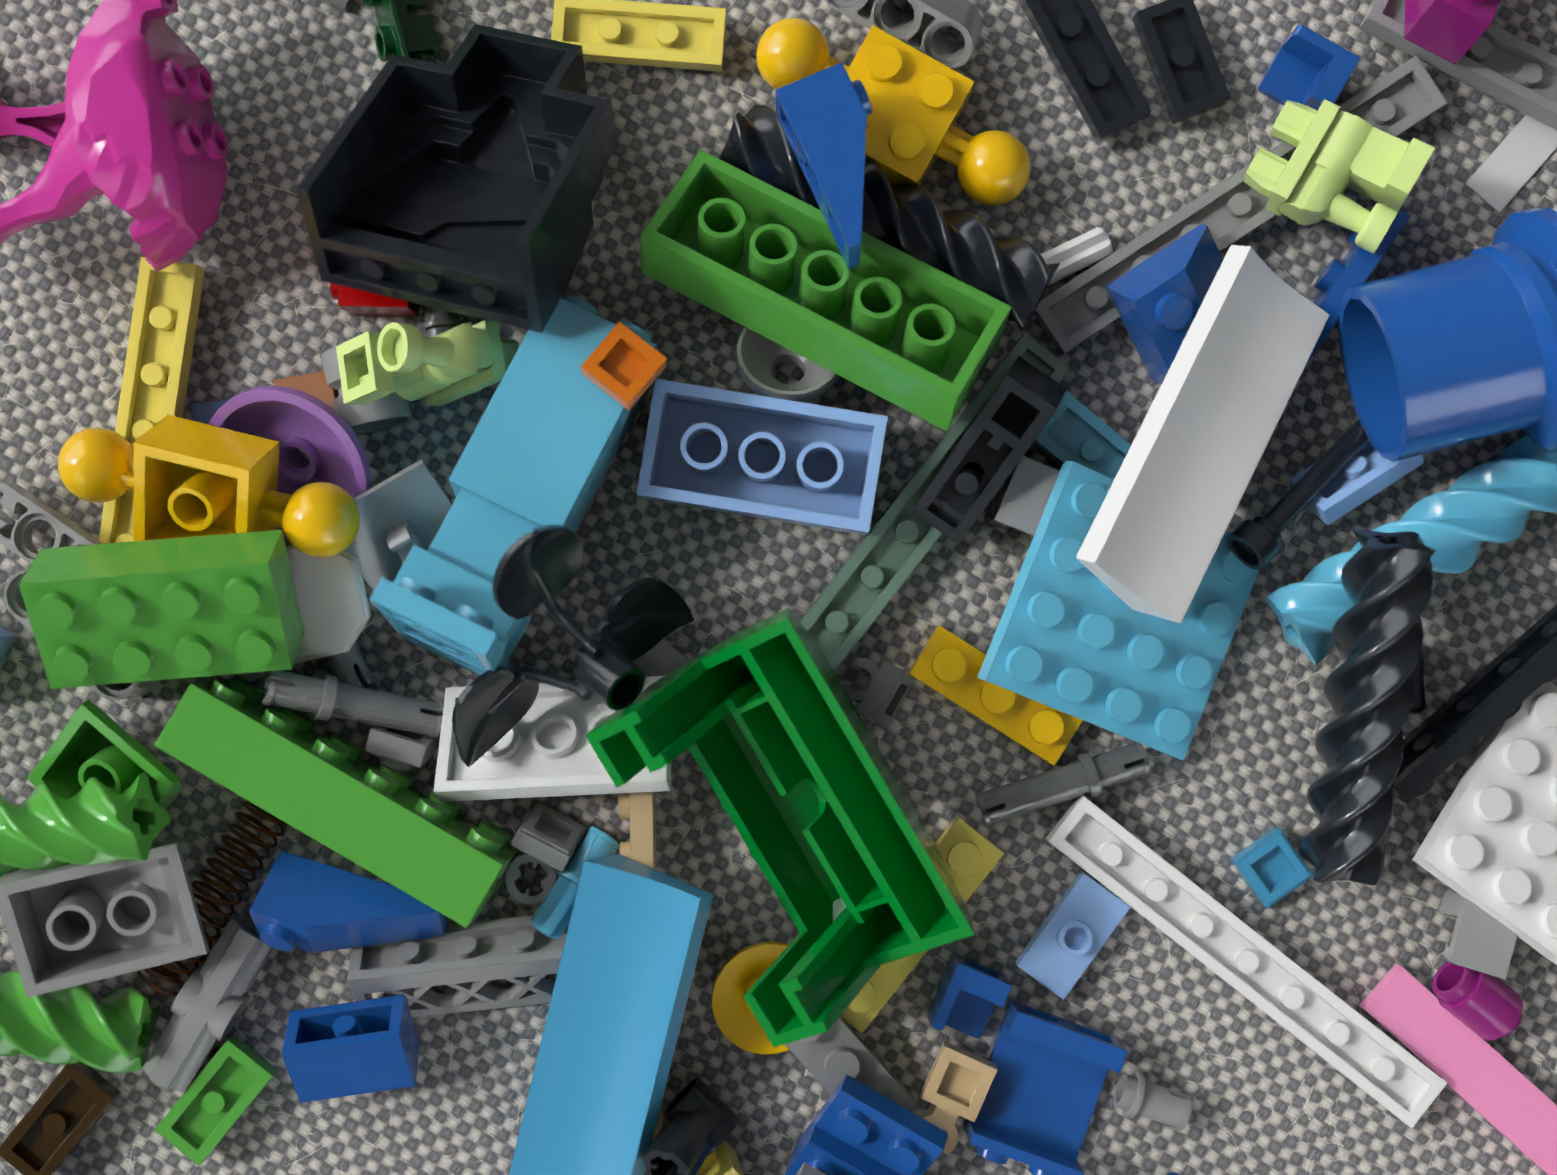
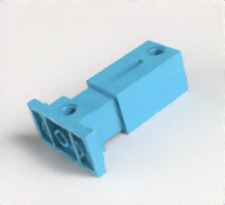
[370,295,657,676]

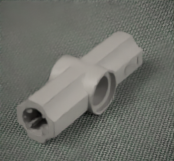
[142,915,274,1093]

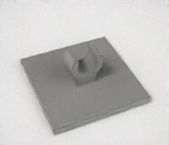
[346,459,453,591]

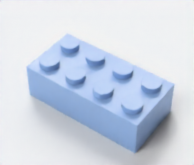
[636,379,888,535]

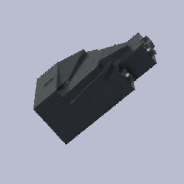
[296,24,616,333]

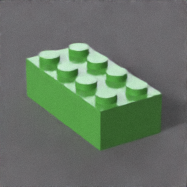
[19,530,305,689]

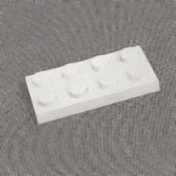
[434,676,672,802]

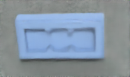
[1015,871,1131,1000]

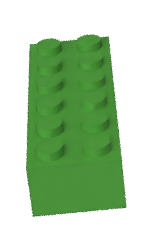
[640,150,1012,431]
[154,676,519,928]

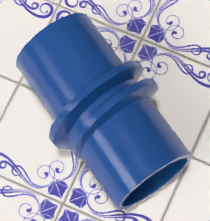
[1338,208,1557,462]

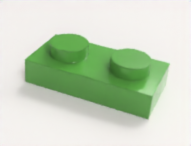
[154,1034,279,1166]

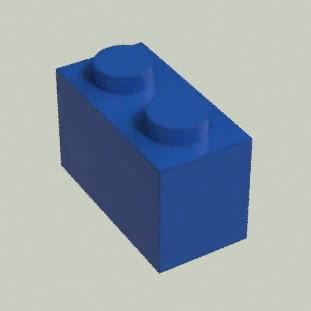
[281,994,420,1103]

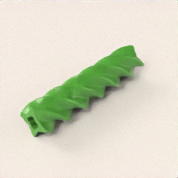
[0,772,171,873]
[0,971,160,1073]

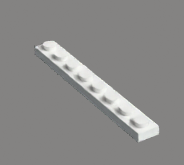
[1045,795,1447,1128]

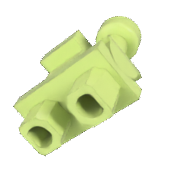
[1243,99,1436,254]
[336,320,519,406]

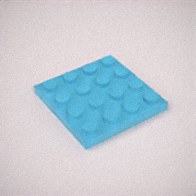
[977,461,1259,760]

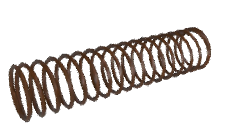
[137,801,288,996]

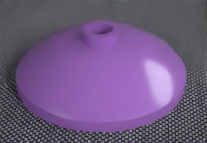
[209,386,371,547]

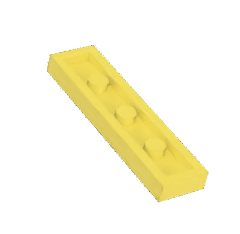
[841,815,1005,1033]

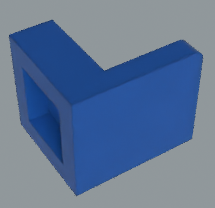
[1258,25,1360,111]
[927,952,1012,1038]

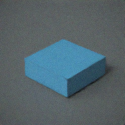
[1229,827,1314,909]

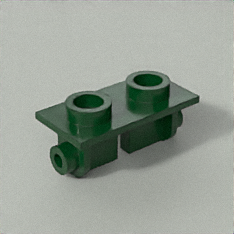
[365,0,440,63]

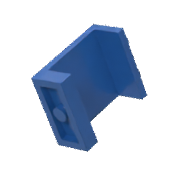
[964,999,1128,1175]

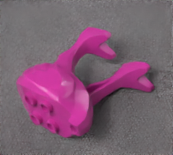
[0,0,229,272]

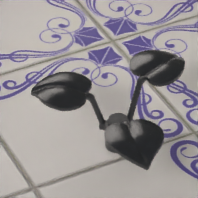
[452,525,694,768]

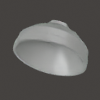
[737,327,837,403]

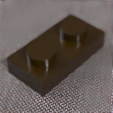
[0,1062,121,1175]

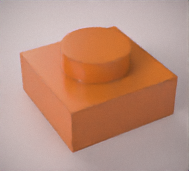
[581,321,667,411]

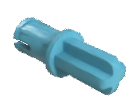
[531,826,620,940]

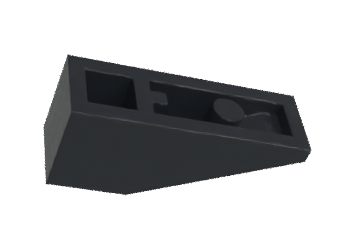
[911,356,1066,544]

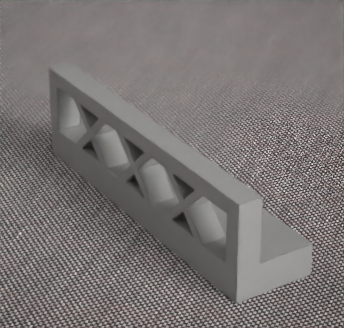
[347,915,569,1018]

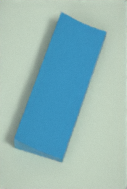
[509,854,714,1175]

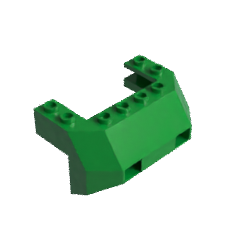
[585,608,975,1047]

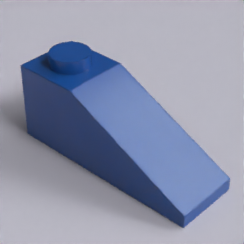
[775,62,872,269]
[249,850,448,953]

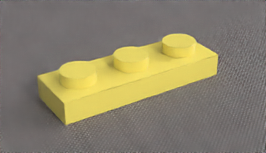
[551,0,727,72]

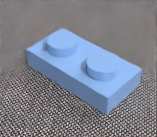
[1290,441,1424,526]

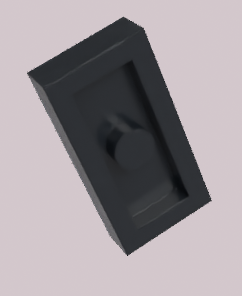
[1132,0,1231,125]

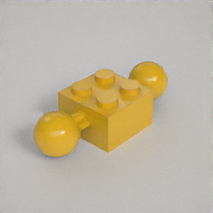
[756,18,1031,205]
[58,415,360,558]

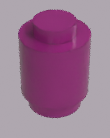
[1432,961,1523,1040]

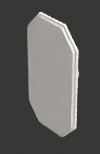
[221,545,371,679]

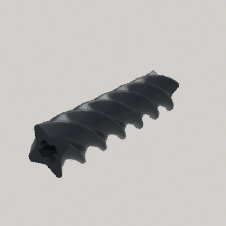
[719,105,1060,331]
[1298,529,1436,885]

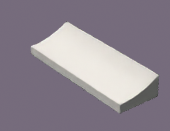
[1076,245,1330,623]

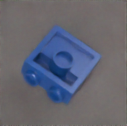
[785,1074,948,1175]

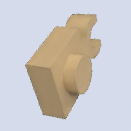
[919,1040,998,1155]

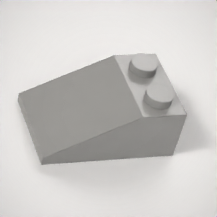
[0,839,209,998]

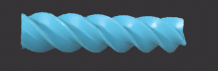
[1266,435,1557,664]

